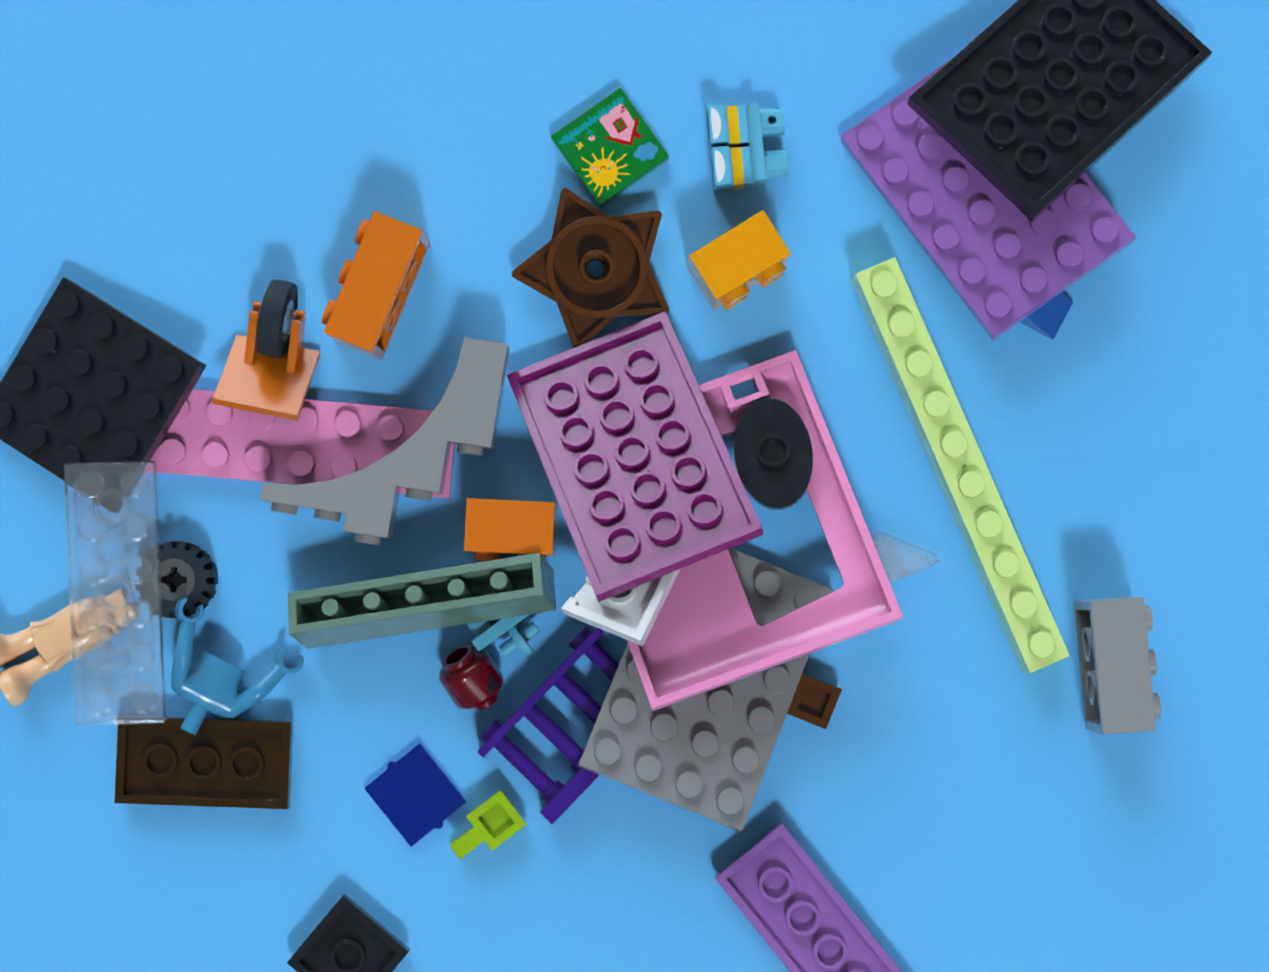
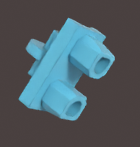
[467,614,540,657]

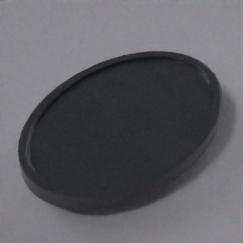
[734,398,813,510]

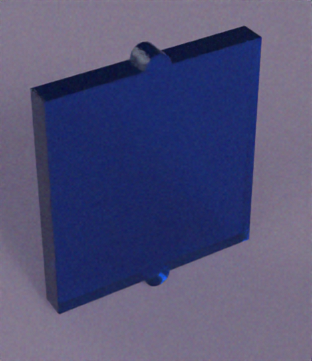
[364,743,467,847]

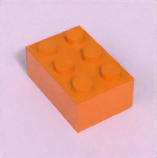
[321,211,430,360]

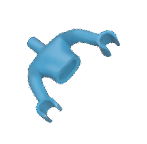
[171,597,304,736]

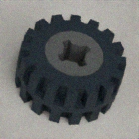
[135,541,218,618]

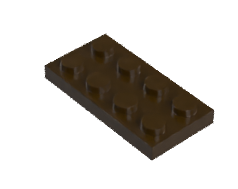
[114,715,293,809]

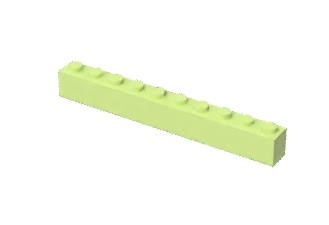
[851,257,1070,673]

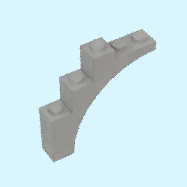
[260,337,510,546]

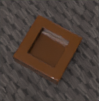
[787,673,842,729]

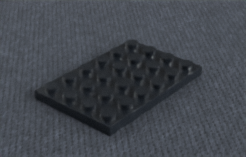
[907,0,1212,222]

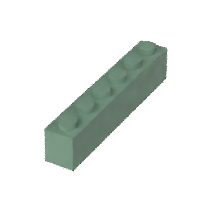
[288,553,556,649]

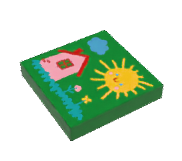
[551,88,669,207]

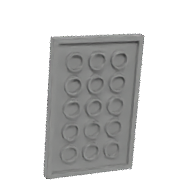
[578,548,834,832]

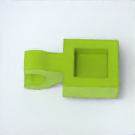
[450,789,527,859]

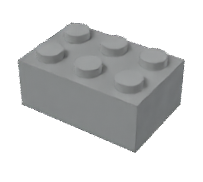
[1074,596,1161,735]

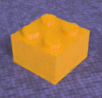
[687,210,791,311]

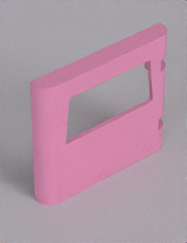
[627,350,903,711]

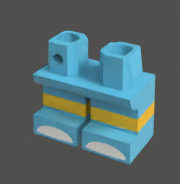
[706,102,789,193]

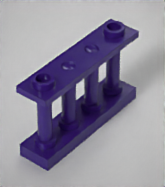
[477,626,619,824]

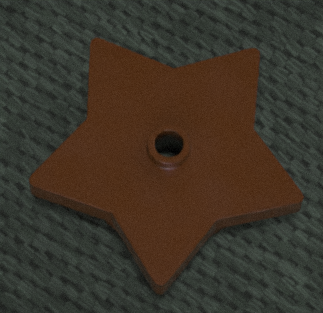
[512,188,669,348]

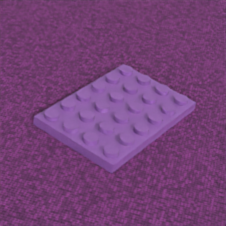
[841,59,1136,340]

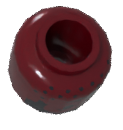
[439,645,503,710]

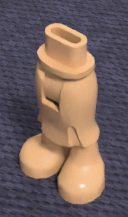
[0,588,137,707]

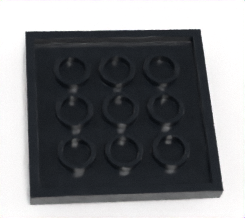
[0,277,207,513]

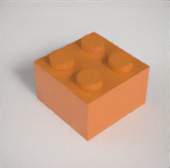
[464,498,558,561]

